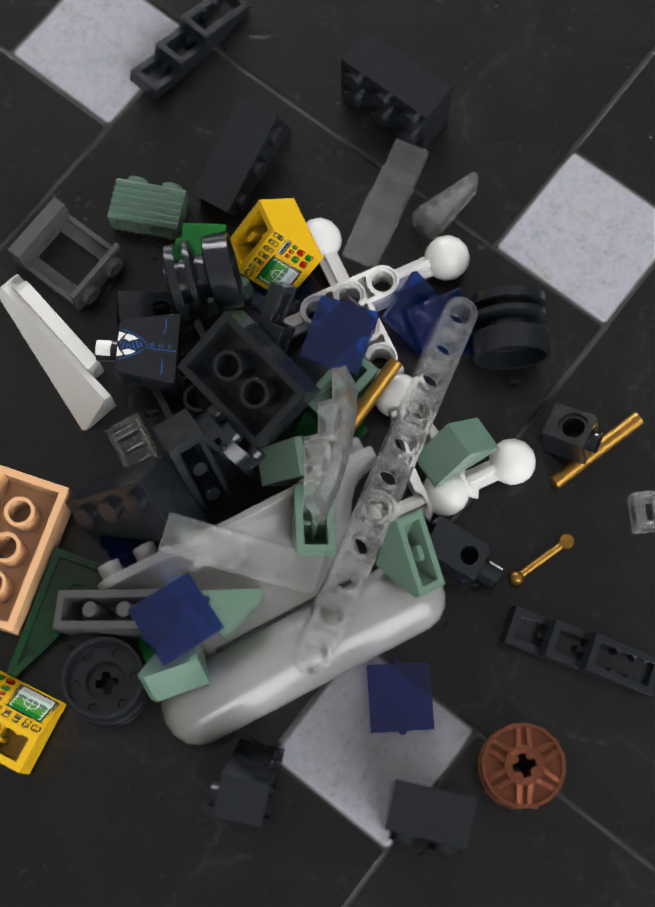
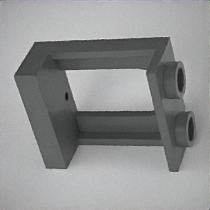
[8,197,125,311]

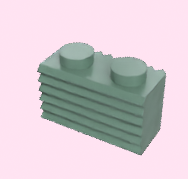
[107,176,190,240]

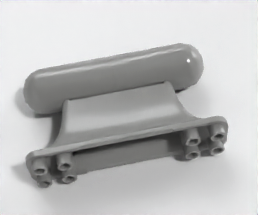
[97,437,445,746]

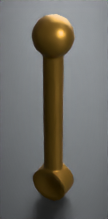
[509,534,574,585]

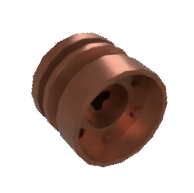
[476,723,566,809]

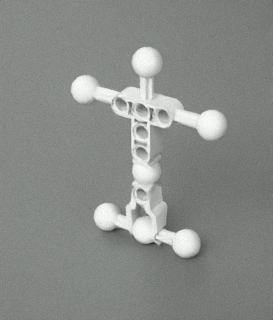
[284,217,536,548]

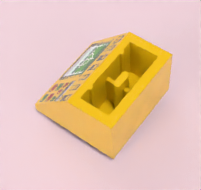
[230,198,323,290]
[0,670,67,774]

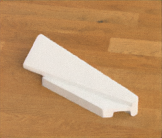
[0,274,116,431]

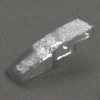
[342,139,428,268]
[304,365,357,523]
[158,512,325,595]

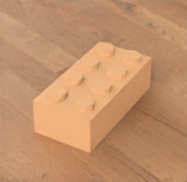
[0,465,74,637]

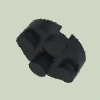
[196,403,266,472]

